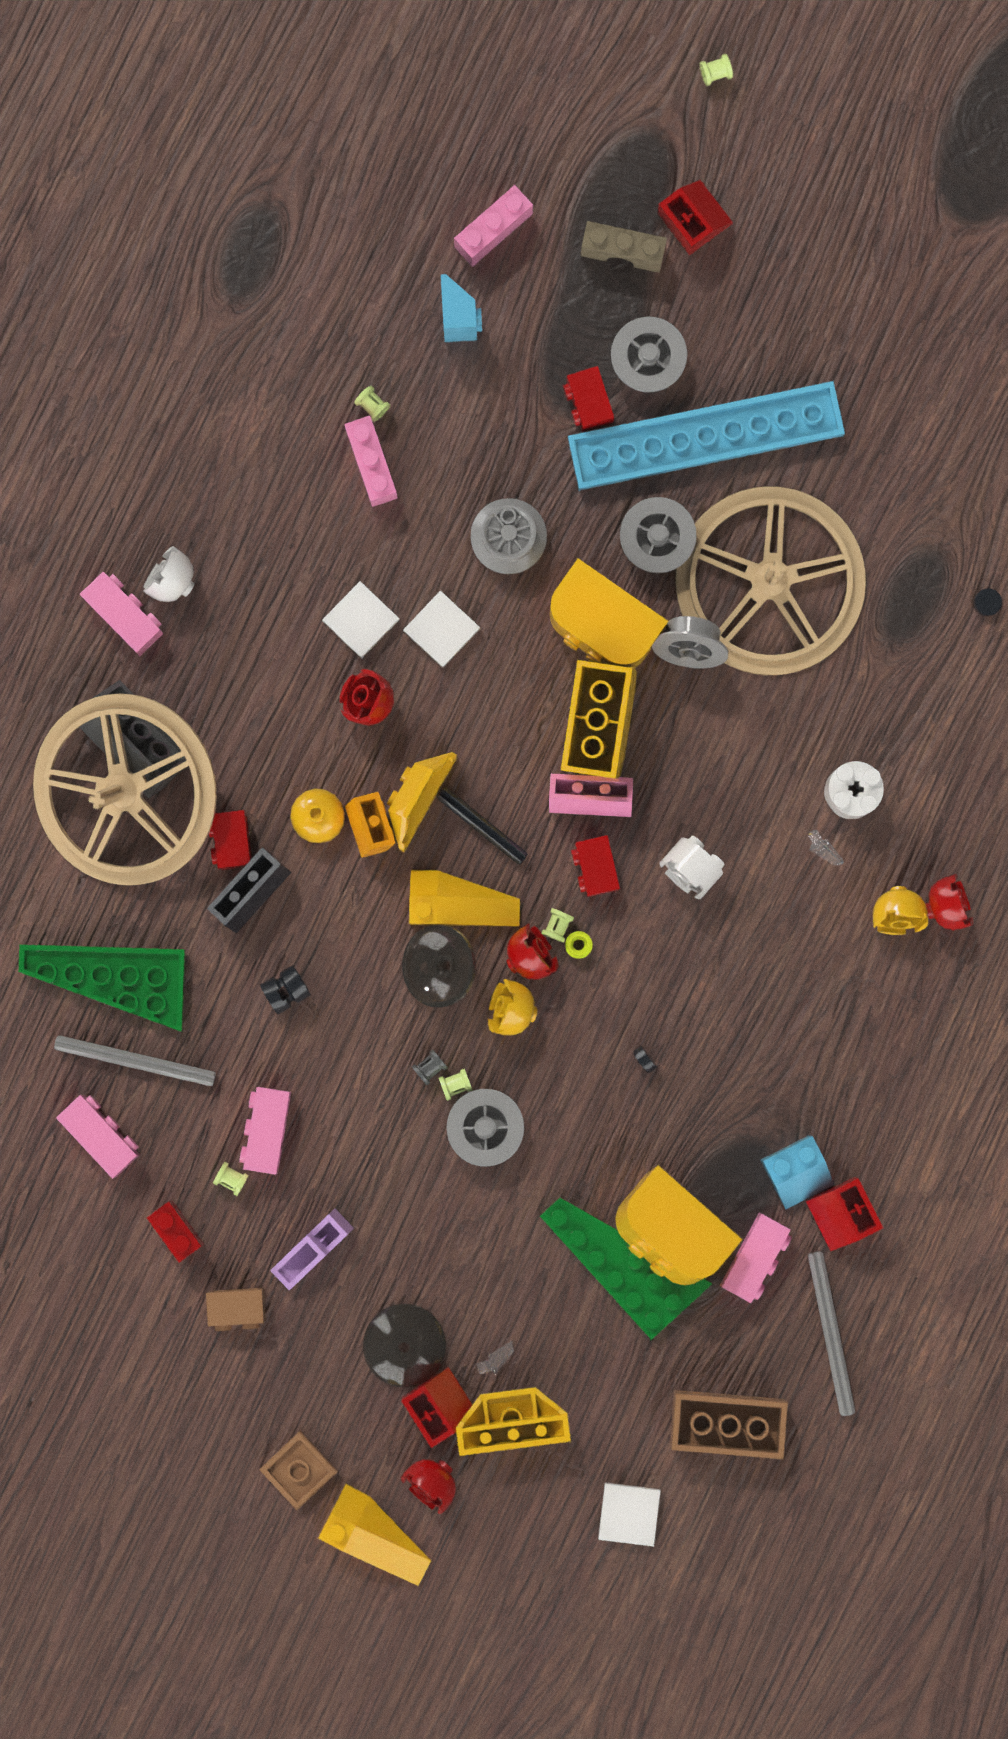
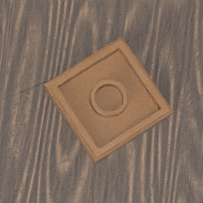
[259,1430,338,1510]

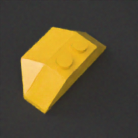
[387,752,457,853]
[456,1387,571,1456]

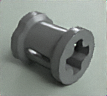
[411,1050,448,1085]

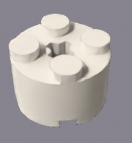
[824,761,884,819]
[660,836,725,899]

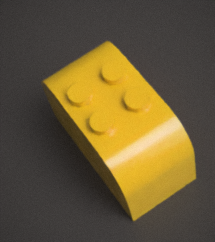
[550,558,668,669]
[561,660,636,779]
[616,1165,742,1285]

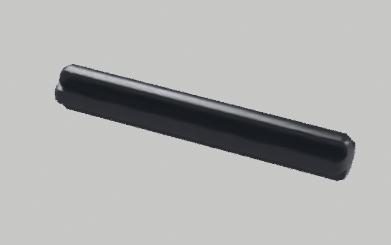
[437,787,528,865]

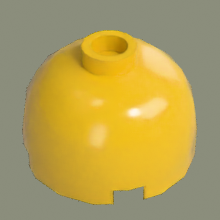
[290,788,345,843]
[873,886,929,935]
[488,979,537,1036]

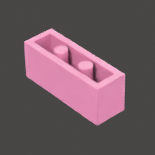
[454,185,533,267]
[344,416,398,507]
[80,572,163,656]
[549,774,633,817]
[240,1087,291,1175]
[56,1095,140,1179]
[720,1213,792,1303]

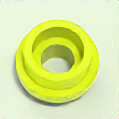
[565,931,592,959]

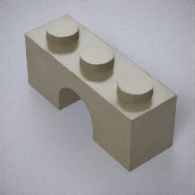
[581,221,667,273]

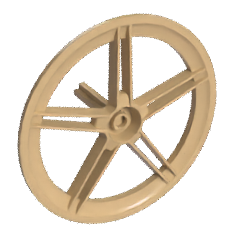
[676,487,866,675]
[33,694,217,885]

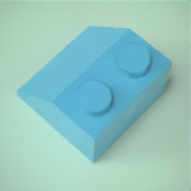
[441,274,482,342]
[760,1135,835,1210]

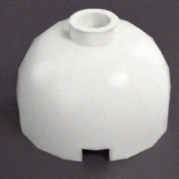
[143,546,195,602]

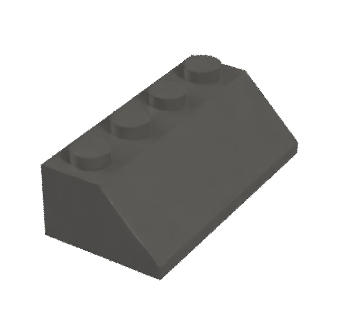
[80,680,187,799]

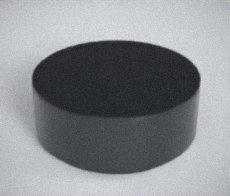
[973,588,1002,616]
[633,1046,657,1073]

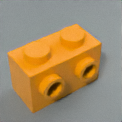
[345,792,395,858]

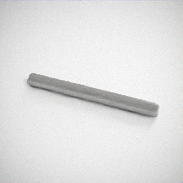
[54,1036,216,1086]
[808,1251,855,1416]

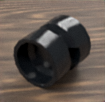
[260,965,311,1015]

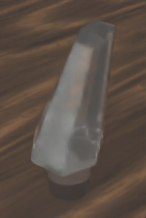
[808,830,844,865]
[476,1341,514,1374]

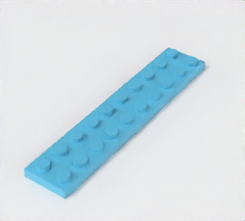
[568,381,845,490]

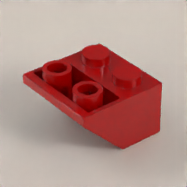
[657,180,733,255]
[805,1177,883,1251]
[401,1367,473,1448]

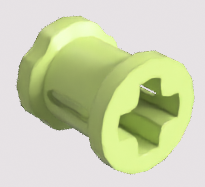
[700,54,733,86]
[354,386,390,422]
[541,908,574,943]
[439,1069,473,1101]
[213,1162,249,1196]

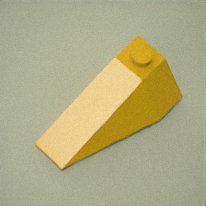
[409,870,520,927]
[318,1484,431,1586]

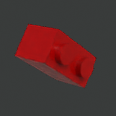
[563,366,614,433]
[209,810,252,870]
[571,835,620,898]
[147,1200,204,1263]

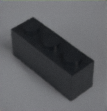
[207,847,292,933]

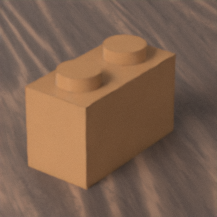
[206,1287,266,1331]

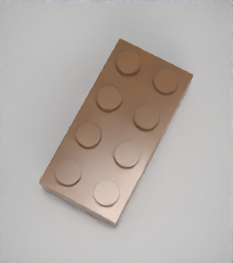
[670,1390,788,1459]

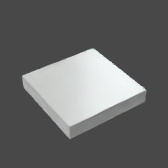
[322,582,399,659]
[403,591,480,668]
[598,1482,660,1546]

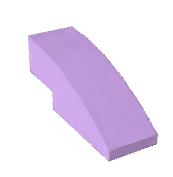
[270,1209,354,1290]

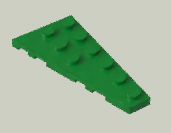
[18,944,186,1032]
[540,1197,712,1340]

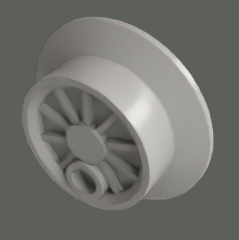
[611,317,687,392]
[620,497,696,573]
[471,498,547,574]
[652,616,729,668]
[447,1089,524,1167]

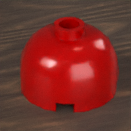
[340,669,394,726]
[925,874,974,930]
[506,924,559,980]
[400,1459,456,1514]

